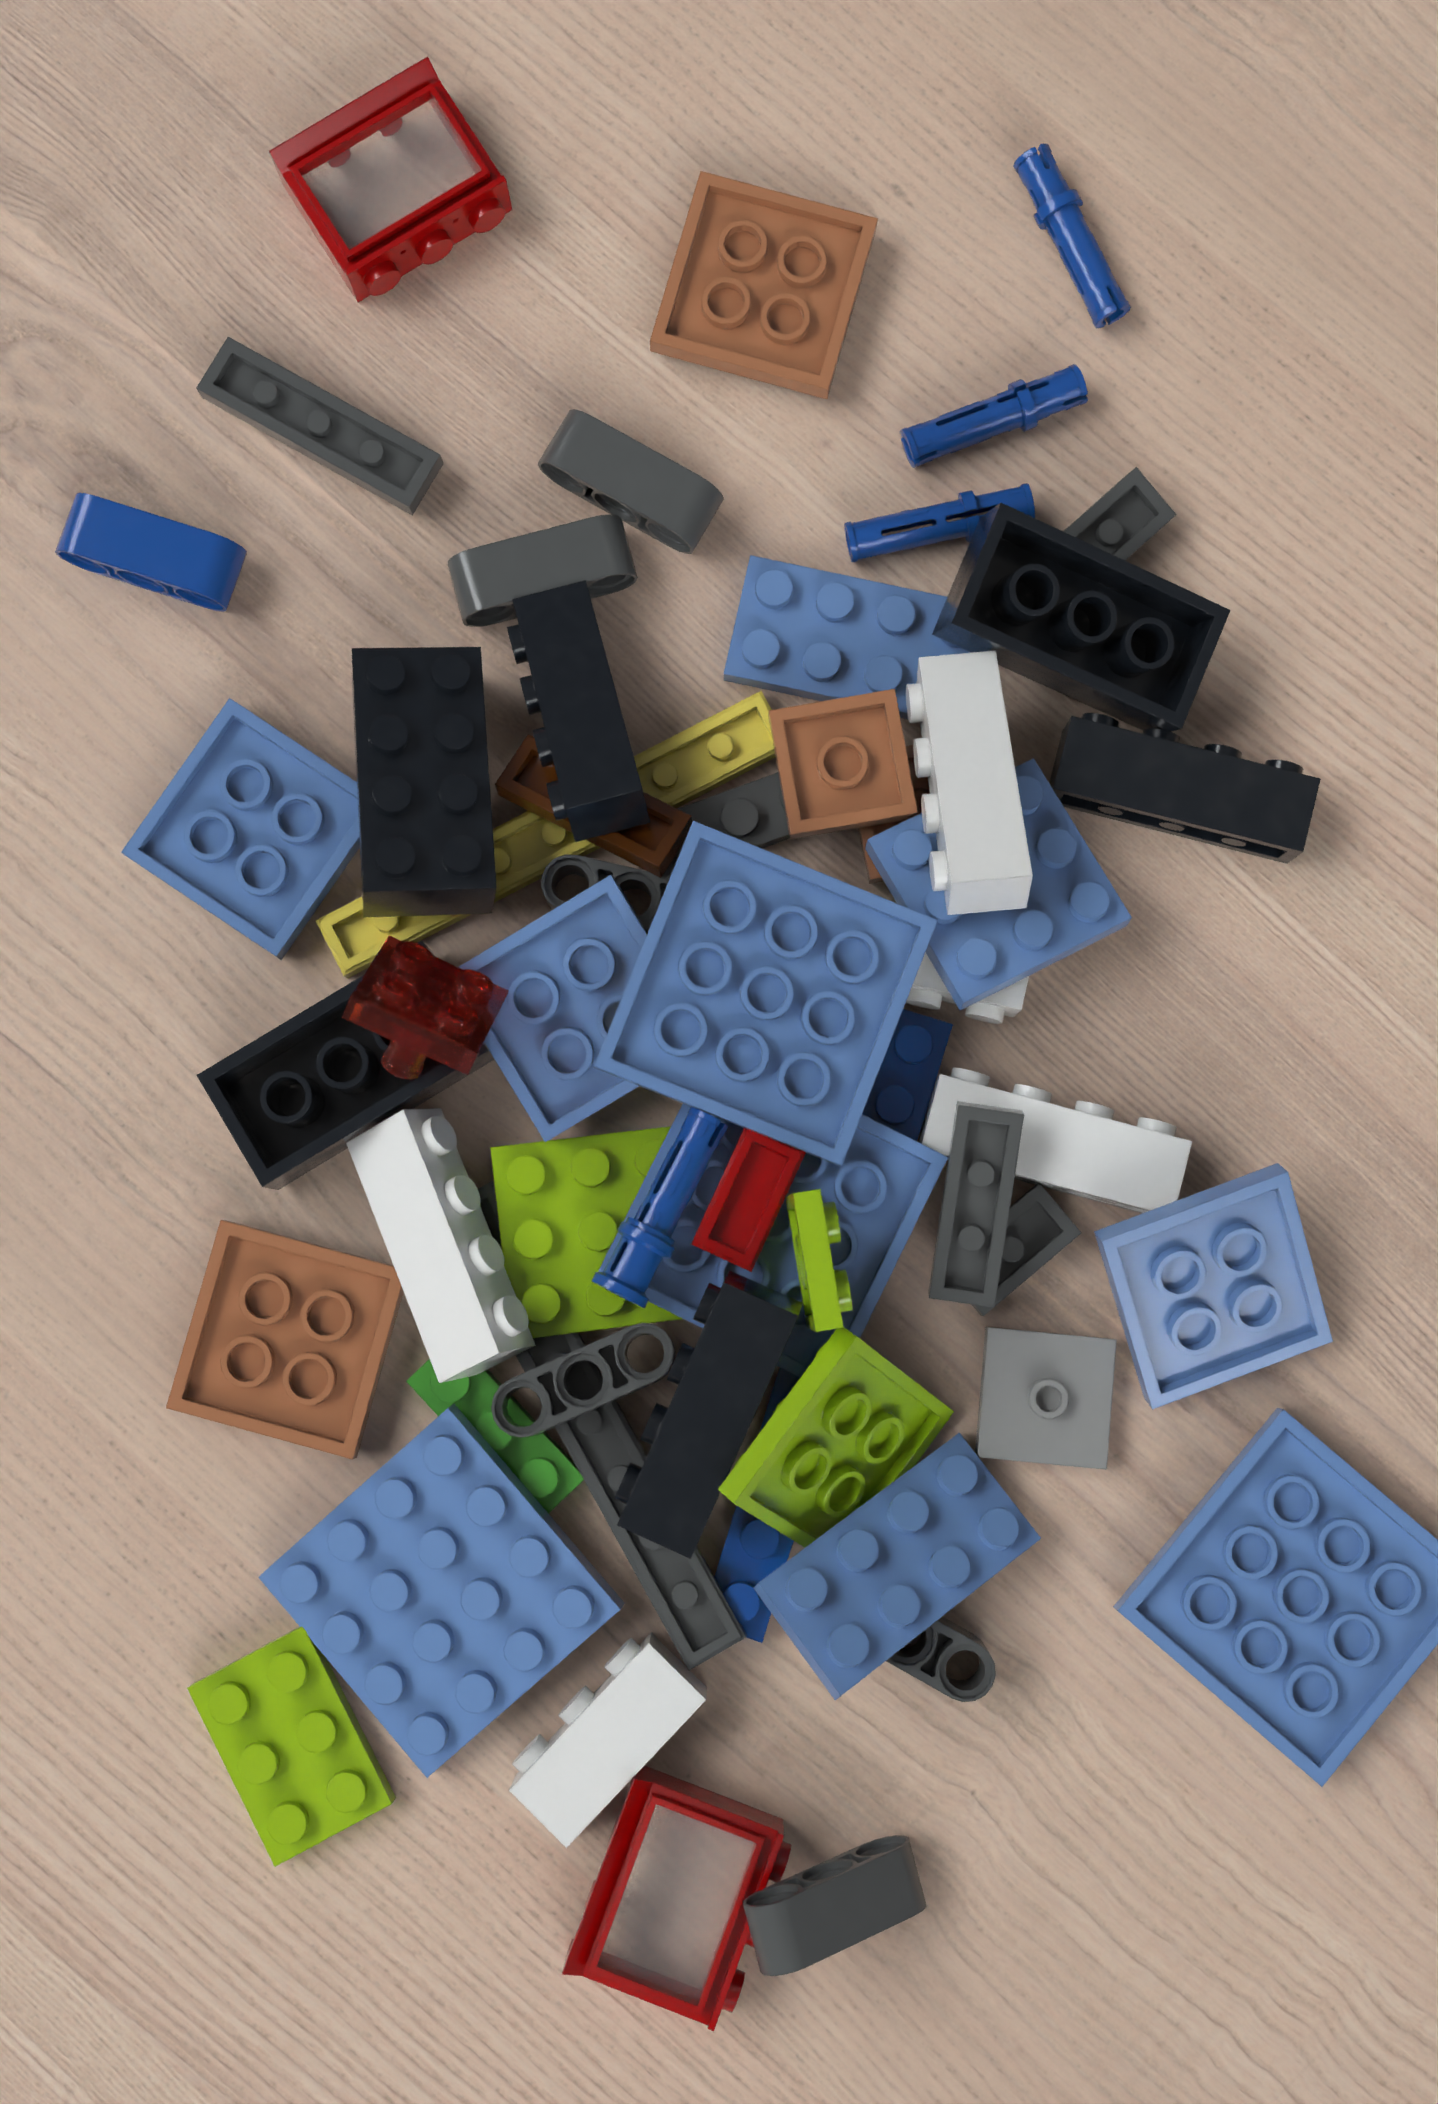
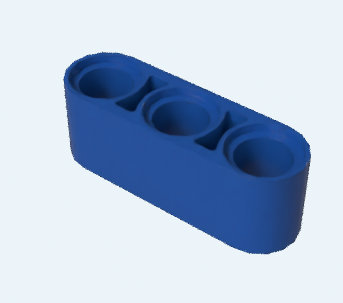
[55,493,247,612]

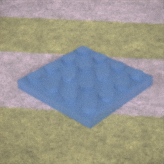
[594,821,938,1166]
[598,1104,948,1377]
[258,1404,625,1778]
[1113,1408,1438,1787]

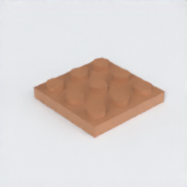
[650,171,878,399]
[166,1220,404,1460]

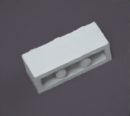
[509,1632,707,1848]

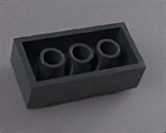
[932,503,1231,732]
[352,647,497,918]
[197,940,495,1190]

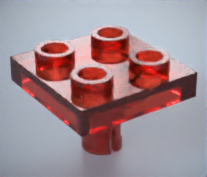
[342,936,509,1079]

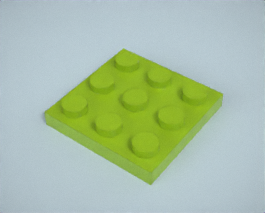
[490,1126,683,1338]
[718,1326,954,1548]

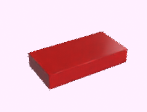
[691,1128,806,1272]

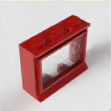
[269,56,513,302]
[562,1765,792,2031]

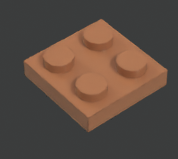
[768,689,918,840]

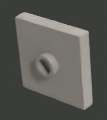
[975,1327,1117,1470]

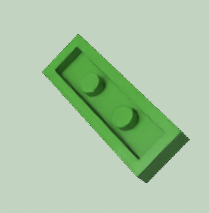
[406,1359,584,1514]

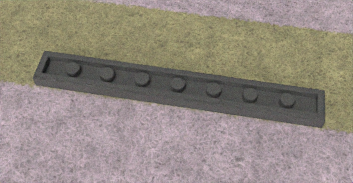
[478,1181,747,1670]

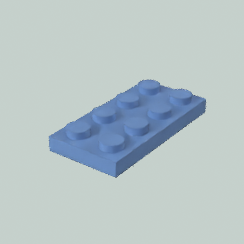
[724,555,971,720]
[754,1433,1041,1700]

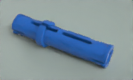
[1013,143,1131,328]
[900,364,1088,468]
[844,483,1035,562]

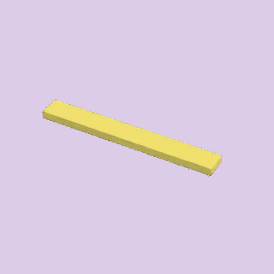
[315,691,775,979]

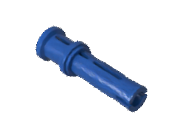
[591,1107,728,1309]

